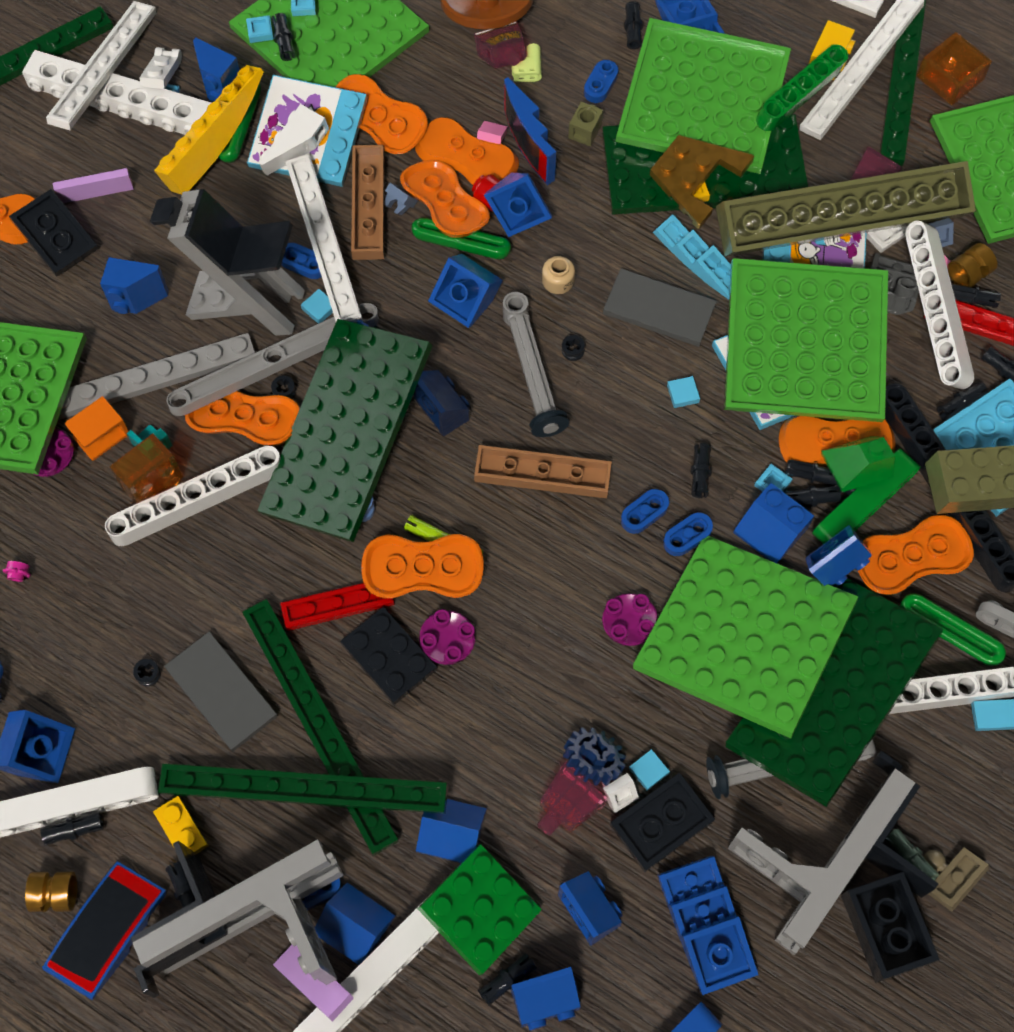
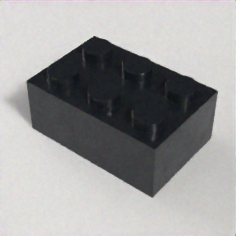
[841,872,940,983]

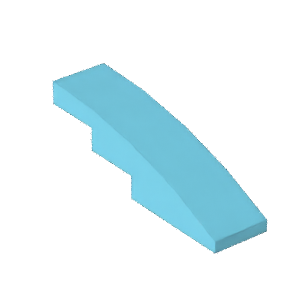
[653,214,731,300]

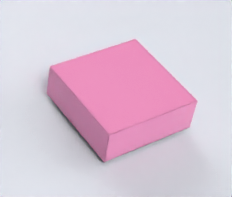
[477,121,508,144]

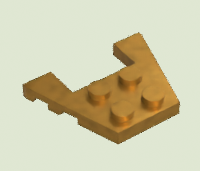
[650,135,754,229]

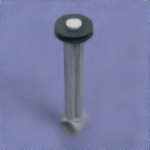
[503,292,570,437]
[706,739,878,799]

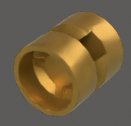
[947,243,998,287]
[25,872,77,912]

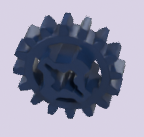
[563,728,626,786]

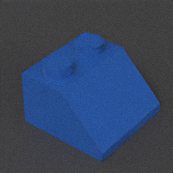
[193,37,239,102]
[428,254,503,328]
[100,257,169,314]
[733,483,814,564]
[805,525,872,587]
[0,710,75,783]
[558,871,623,946]
[511,967,581,1031]

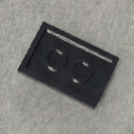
[9,189,98,277]
[340,607,437,705]
[610,773,715,872]

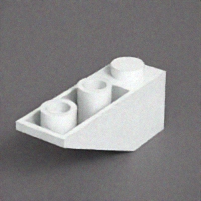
[259,104,329,176]

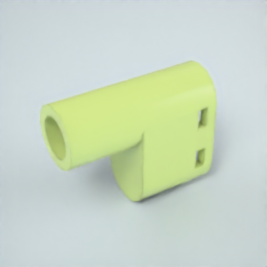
[511,43,542,82]

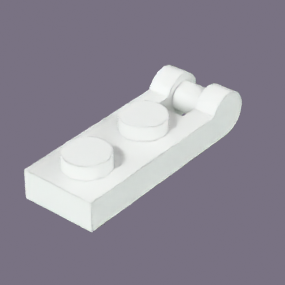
[140,47,182,89]

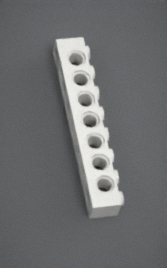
[22,50,211,135]

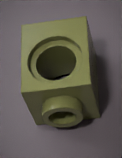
[568,102,603,147]

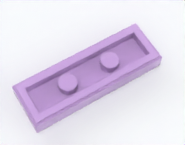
[53,168,134,204]
[273,945,354,1022]

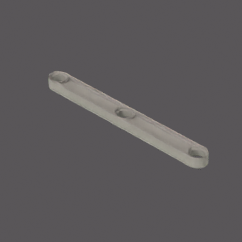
[166,303,379,416]

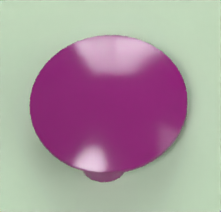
[33,429,74,477]
[602,594,658,646]
[419,609,475,665]

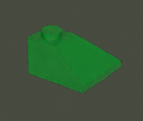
[821,436,895,492]

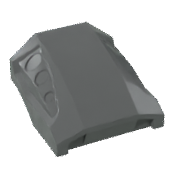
[871,253,919,315]

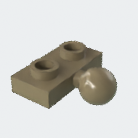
[923,847,989,912]

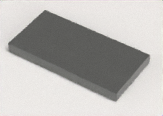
[603,269,716,347]
[164,632,278,752]

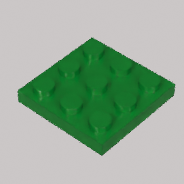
[417,844,542,975]

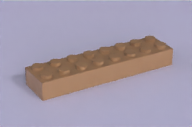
[351,145,384,260]
[474,445,612,499]

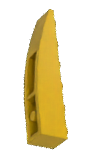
[154,65,264,195]

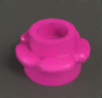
[3,561,31,582]

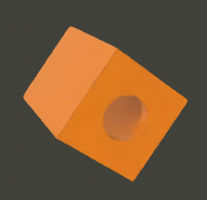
[65,396,128,461]

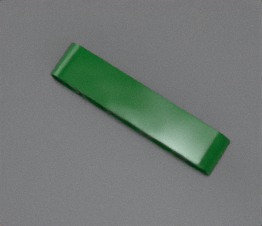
[756,44,848,131]
[812,449,921,544]

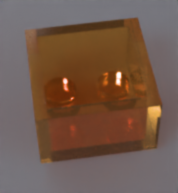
[917,32,992,106]
[109,433,183,504]

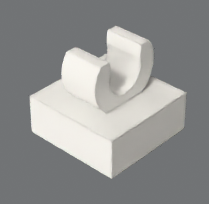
[602,773,639,813]

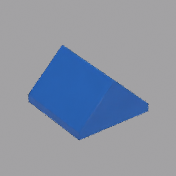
[484,173,552,237]
[416,799,487,863]
[315,883,396,965]

